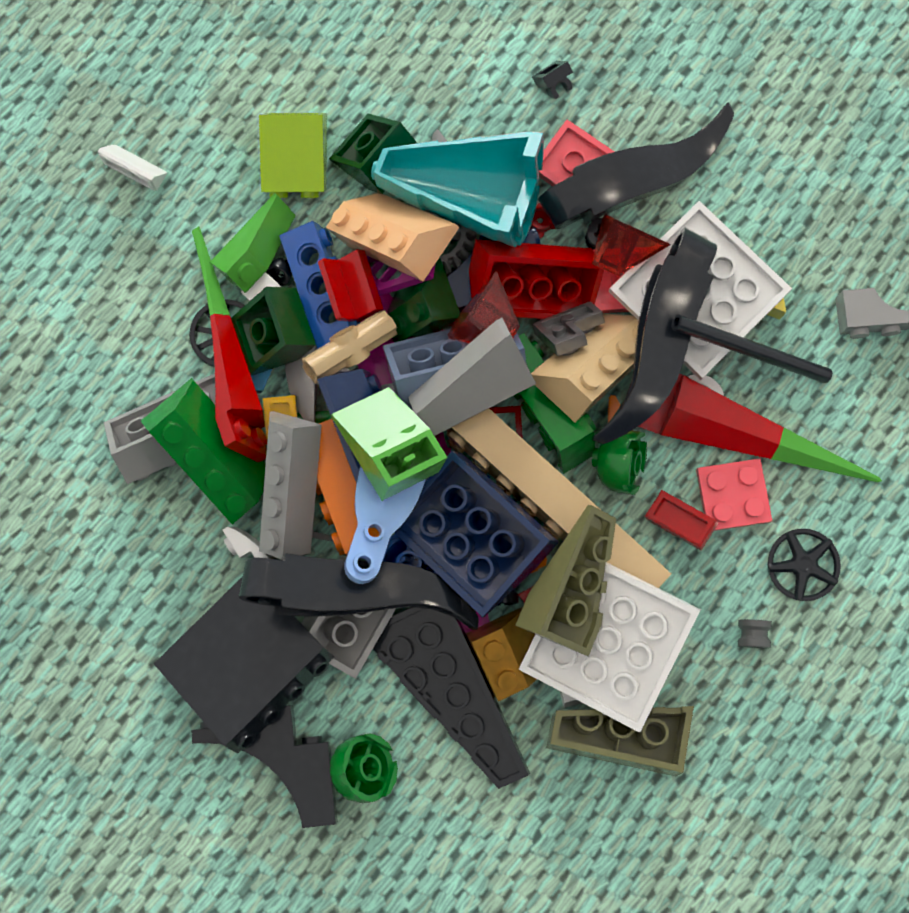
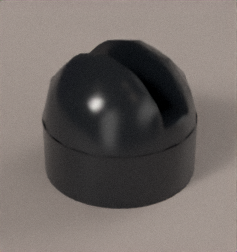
[266,258,293,286]

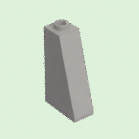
[408,318,536,436]

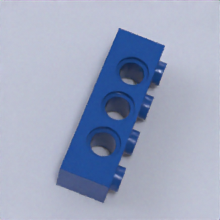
[279,221,361,349]

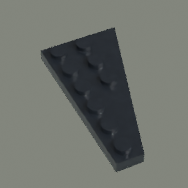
[373,607,530,789]

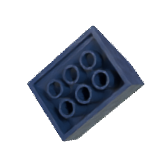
[394,451,559,617]

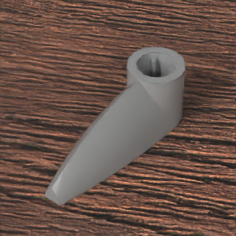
[285,346,317,423]

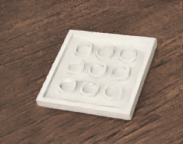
[608,201,792,380]
[519,562,701,732]

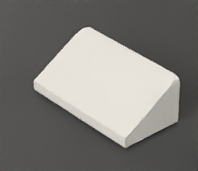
[98,145,167,191]

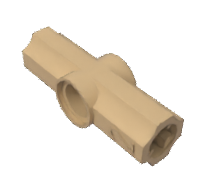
[301,310,397,384]

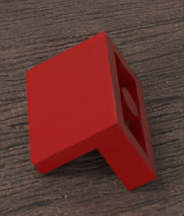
[318,249,384,322]

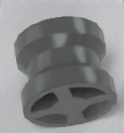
[738,619,772,648]

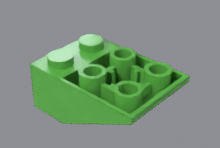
[331,387,448,501]

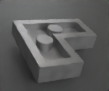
[532,302,605,356]

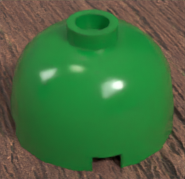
[592,431,647,495]
[329,733,398,803]

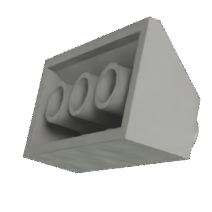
[103,373,215,484]
[259,411,322,559]

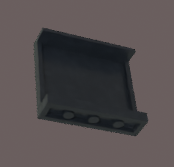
[154,576,334,754]

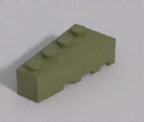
[546,706,694,777]

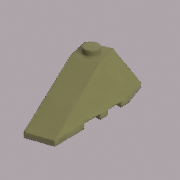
[515,505,616,657]

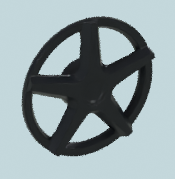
[768,529,841,601]

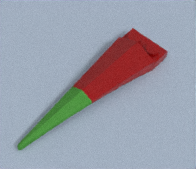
[192,226,267,463]
[638,373,882,482]

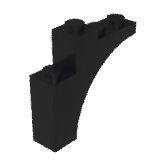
[191,705,338,828]

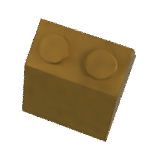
[466,607,537,702]

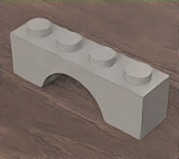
[835,288,909,339]

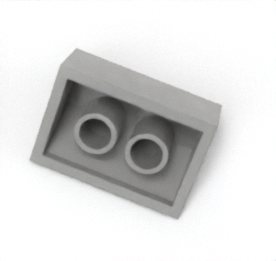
[302,556,396,679]

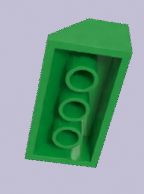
[141,378,266,525]

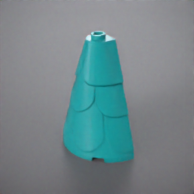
[371,131,544,247]

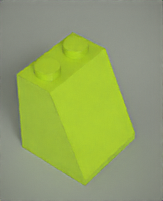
[259,113,327,198]

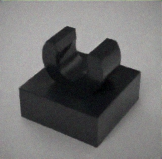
[532,60,573,99]

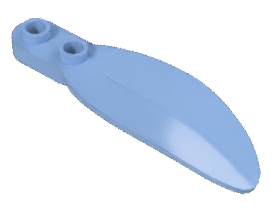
[344,466,426,584]

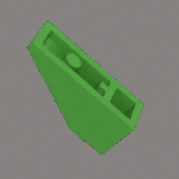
[210,193,296,293]

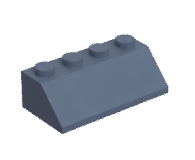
[383,315,527,410]

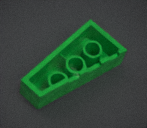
[513,333,596,474]

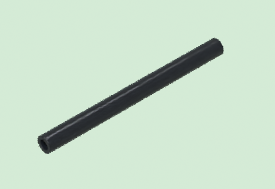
[671,314,833,383]

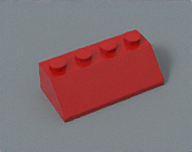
[469,239,606,319]

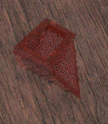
[592,213,671,277]
[447,271,520,343]

